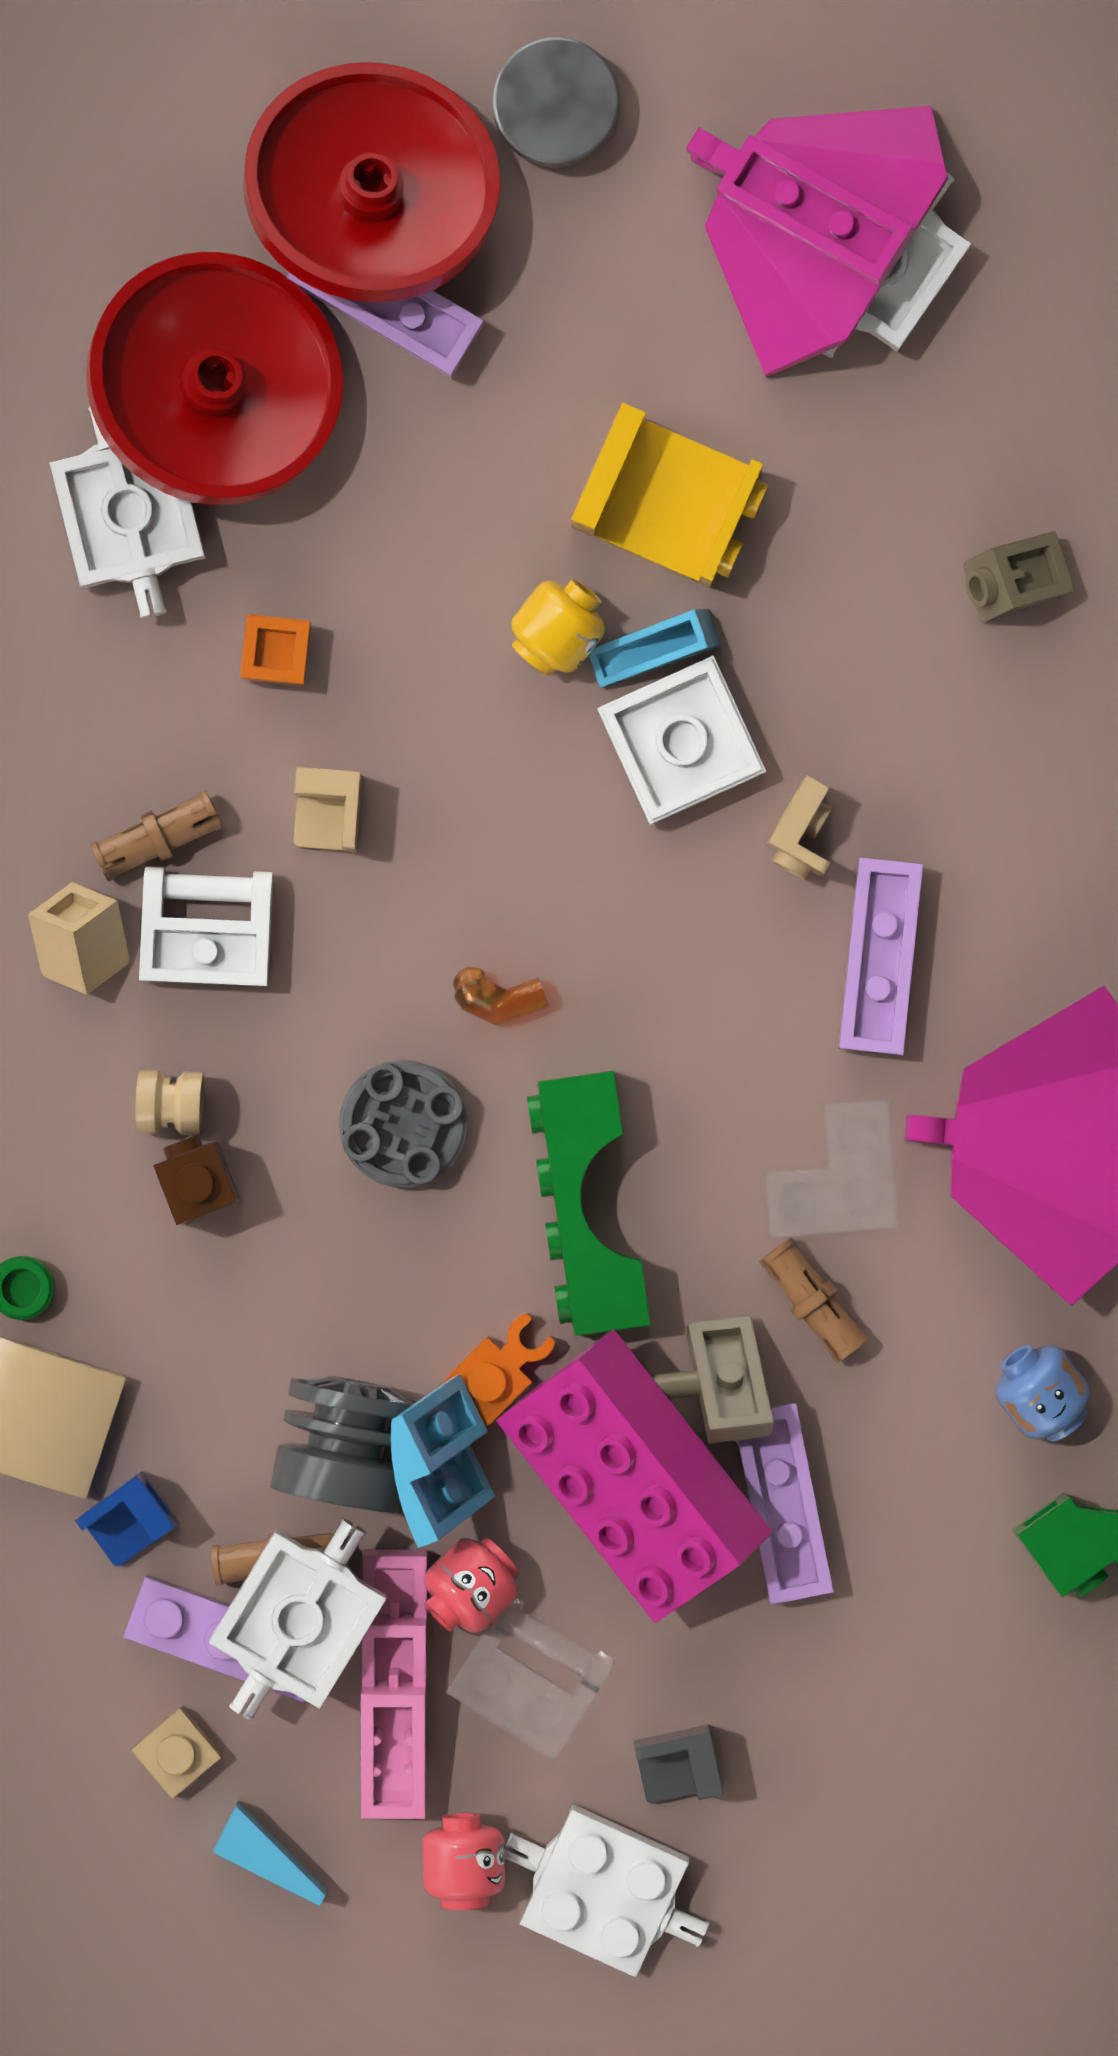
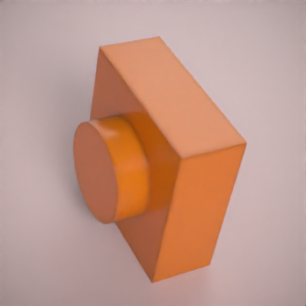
[240,614,311,686]

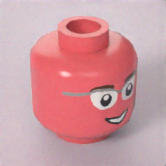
[424,1538,520,1633]
[421,1813,506,1910]

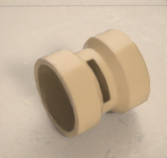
[135,1069,205,1136]

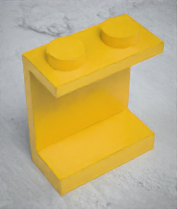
[571,402,769,588]

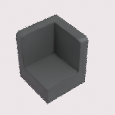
[634,1725,724,1803]

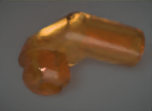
[453,967,549,1025]

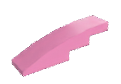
[361,1549,427,1819]

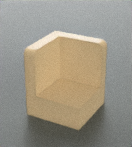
[293,767,363,852]
[28,882,130,995]

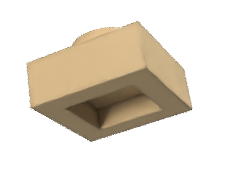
[131,1706,222,1799]

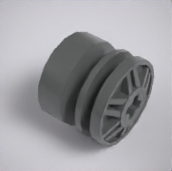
[270,1376,417,1513]

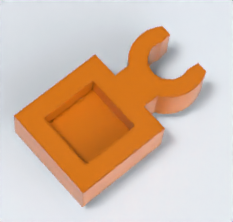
[442,1313,556,1427]

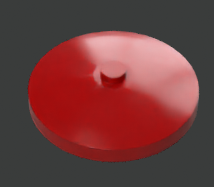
[243,62,500,302]
[86,252,343,505]

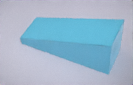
[589,609,722,688]
[212,1801,327,1906]

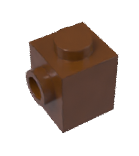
[153,1134,241,1225]

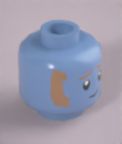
[995,1344,1091,1442]

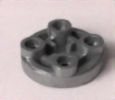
[493,37,620,169]
[339,1060,467,1188]

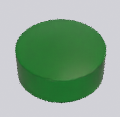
[0,1256,55,1320]

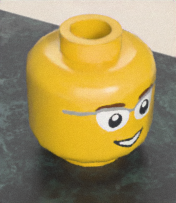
[511,579,605,676]

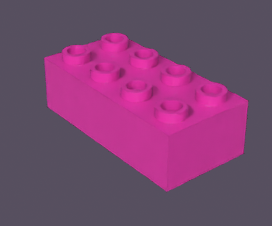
[496,1329,773,1624]

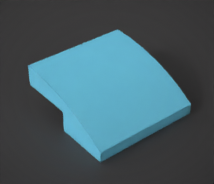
[391,1375,496,1548]

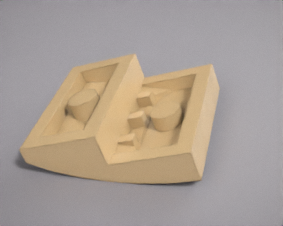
[0,1336,126,1499]

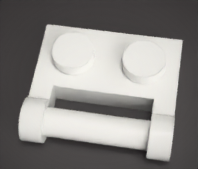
[139,866,274,987]

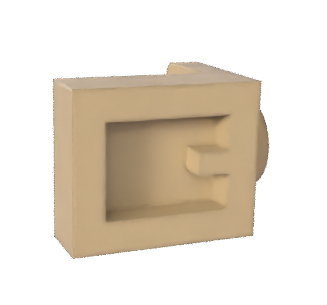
[765,775,832,880]

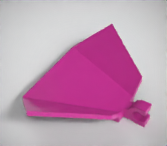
[685,106,948,378]
[904,986,1118,1306]

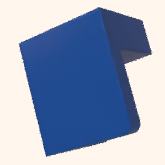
[75,1471,179,1566]

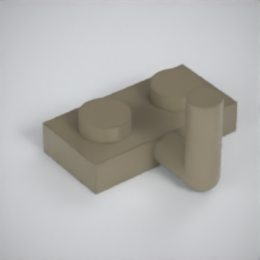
[652,1315,774,1444]

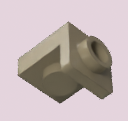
[963,531,1075,622]

